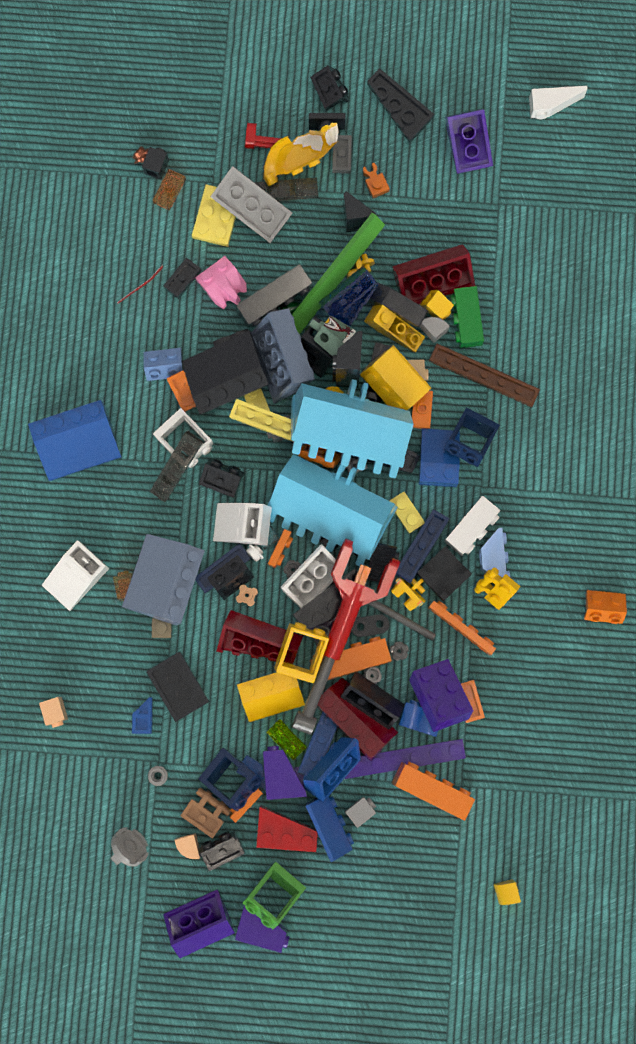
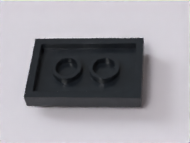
[146,651,210,722]

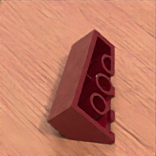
[216,610,303,665]

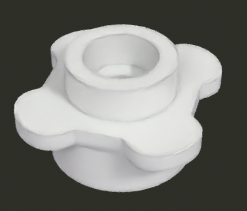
[246,544,264,562]

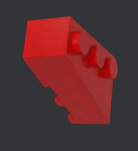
[256,805,318,852]

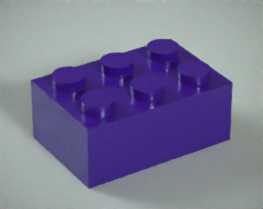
[409,659,474,732]

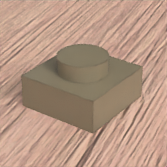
[152,618,172,638]

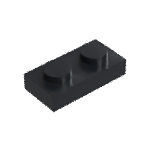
[163,257,202,299]

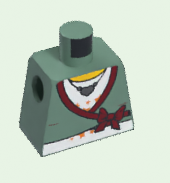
[309,316,357,356]

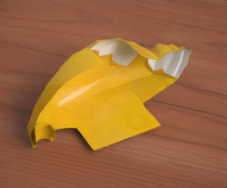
[264,123,339,186]

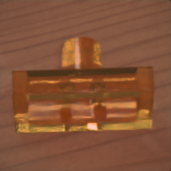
[152,169,186,211]

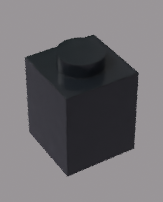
[142,147,169,180]

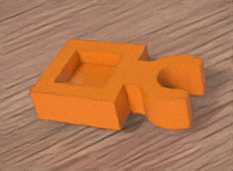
[363,163,390,198]

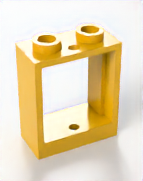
[274,622,329,683]

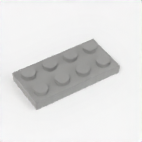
[210,166,293,243]

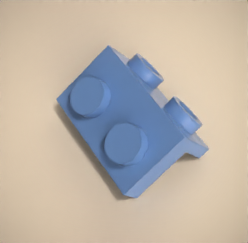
[144,348,183,381]

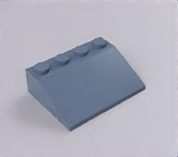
[251,309,314,404]
[122,534,205,626]

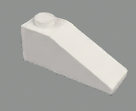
[529,86,587,119]

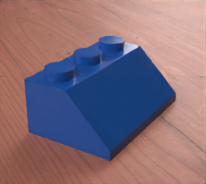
[303,737,361,802]
[306,796,354,862]

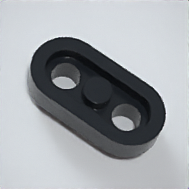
[351,614,389,637]

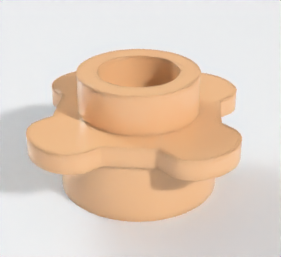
[236,585,258,606]

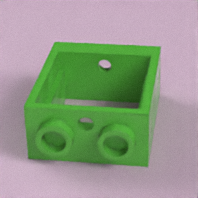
[243,862,306,929]

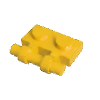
[474,567,521,610]

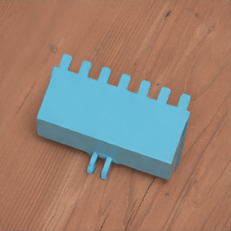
[291,379,414,478]
[267,454,398,567]

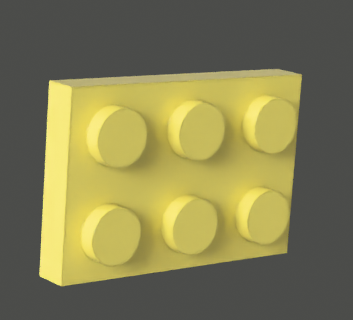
[192,184,236,247]

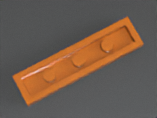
[428,601,496,656]

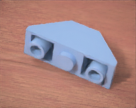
[479,528,510,577]

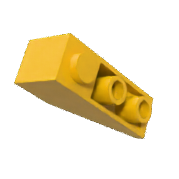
[364,305,425,352]

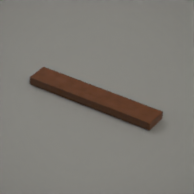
[429,344,540,407]

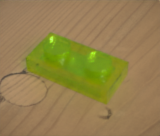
[266,719,307,760]

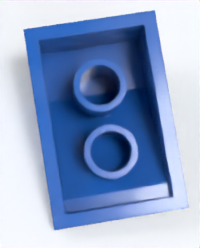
[418,428,460,487]

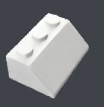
[281,545,336,608]

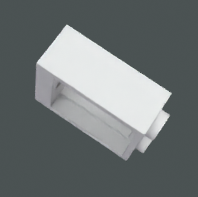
[153,408,213,469]

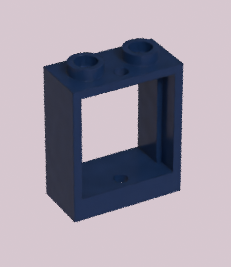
[444,407,500,467]
[198,748,262,811]

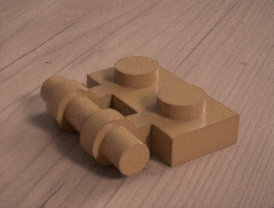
[181,788,231,839]

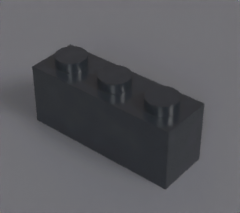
[340,671,405,730]

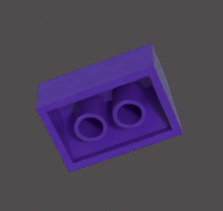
[163,889,235,958]

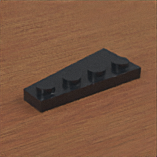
[367,68,435,143]
[292,569,377,629]

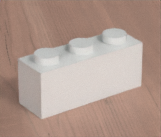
[444,496,500,556]

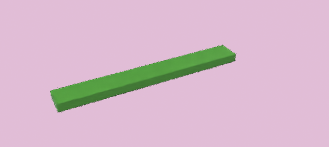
[292,213,385,334]

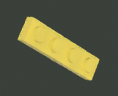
[229,399,294,442]

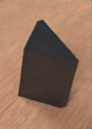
[343,191,376,233]

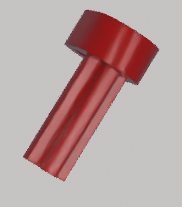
[245,122,282,149]

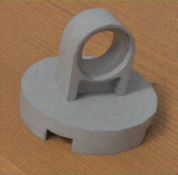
[110,827,149,866]

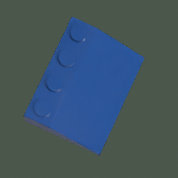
[28,400,121,481]

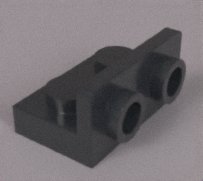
[310,65,350,110]
[199,459,244,498]
[208,555,254,600]

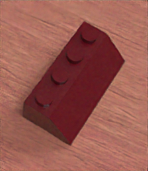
[392,244,475,304]
[317,678,398,761]

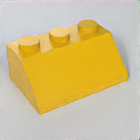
[360,345,431,410]
[237,672,305,722]

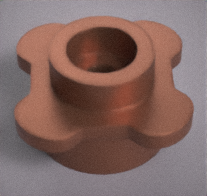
[132,146,149,164]

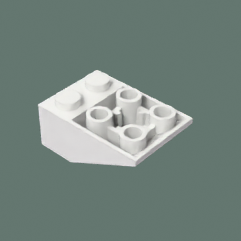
[213,503,272,546]
[42,540,110,611]

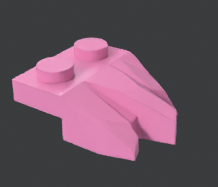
[195,256,247,309]

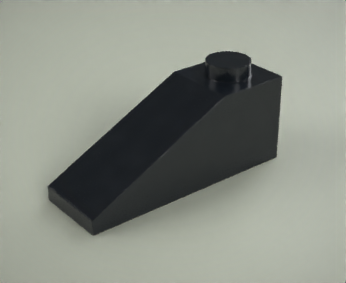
[366,281,428,327]

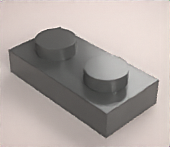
[332,135,352,173]

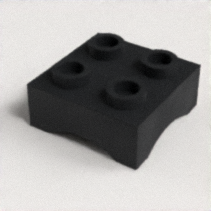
[417,546,472,601]

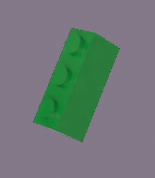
[450,286,484,348]

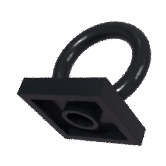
[301,321,333,378]

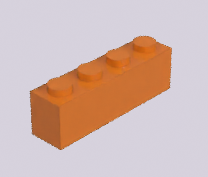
[310,636,392,681]
[391,761,475,821]

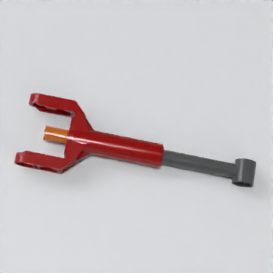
[292,538,400,735]

